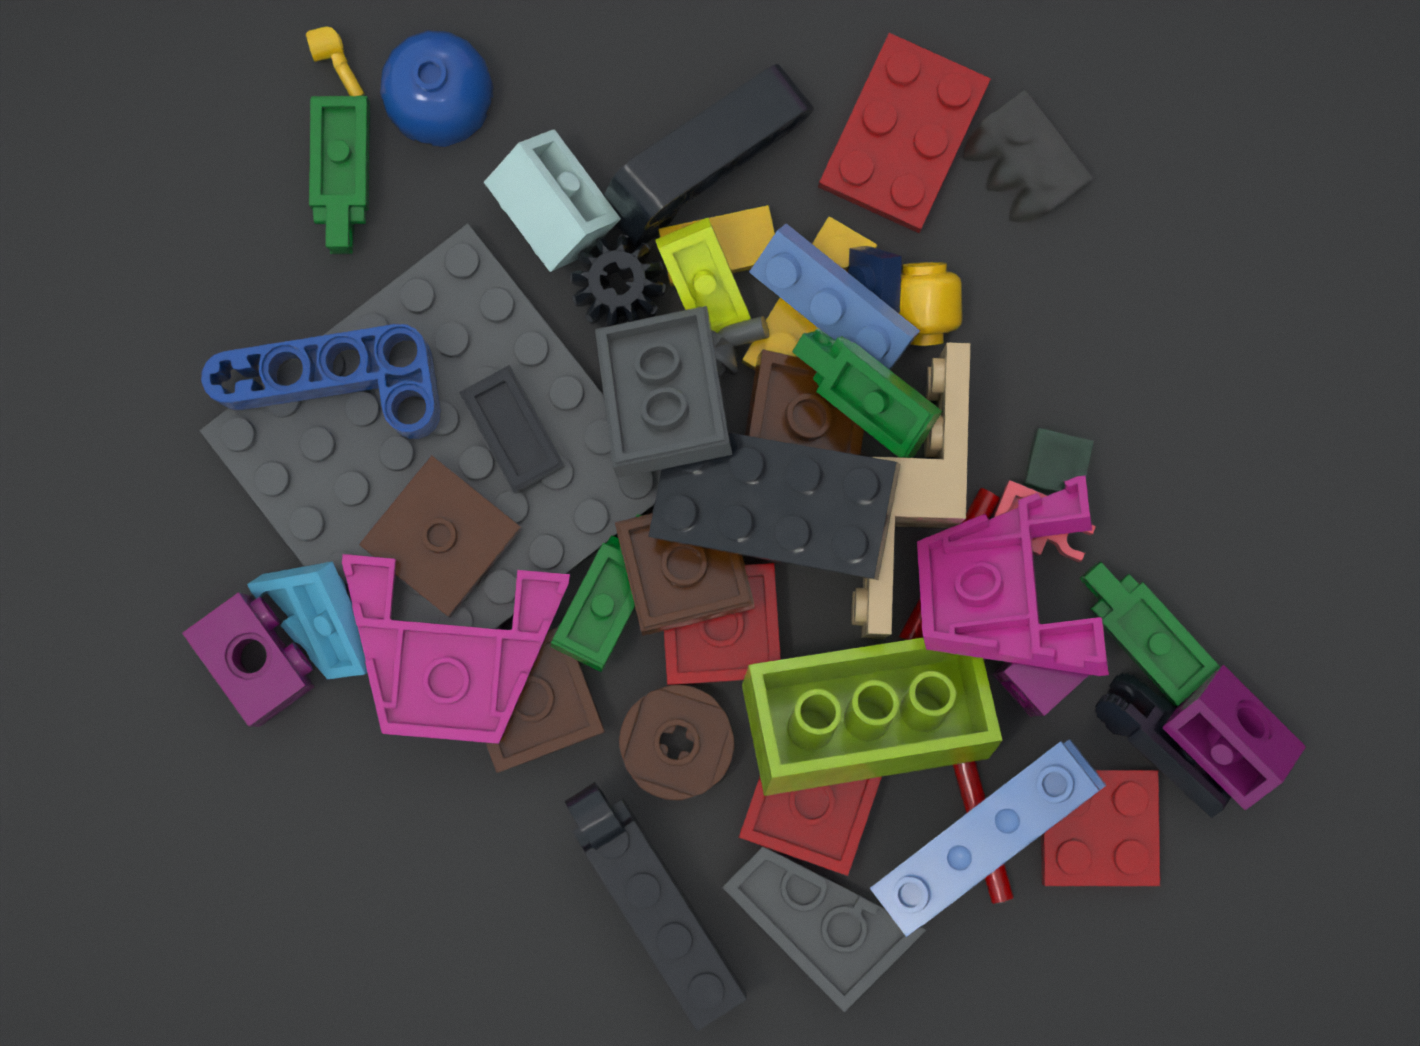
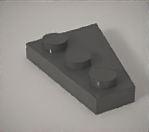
[722,846,926,1013]

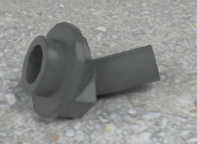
[712,316,769,377]

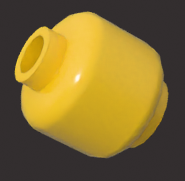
[899,262,963,346]

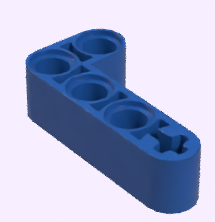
[201,324,441,439]

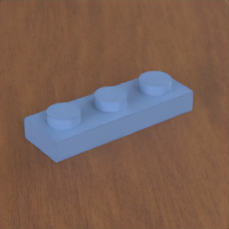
[749,224,920,370]

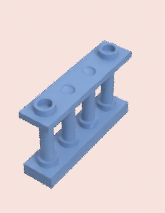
[870,739,1106,937]

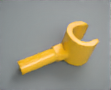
[306,26,364,96]

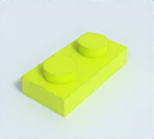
[655,217,751,333]

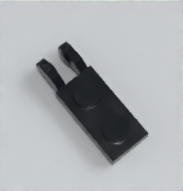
[1094,673,1231,818]

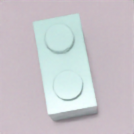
[484,129,621,272]

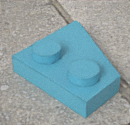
[247,561,368,679]

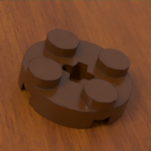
[619,685,734,800]

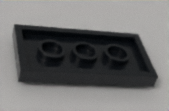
[648,433,901,580]

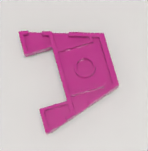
[917,475,1109,676]
[342,554,570,744]

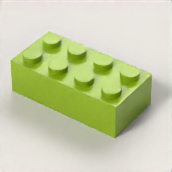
[742,638,1002,796]

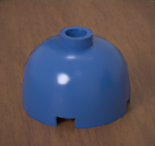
[380,30,494,147]

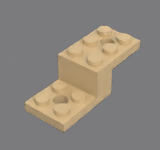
[851,343,971,639]

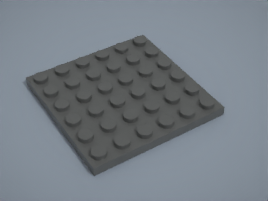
[199,223,661,629]

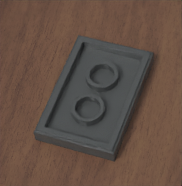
[595,306,733,479]

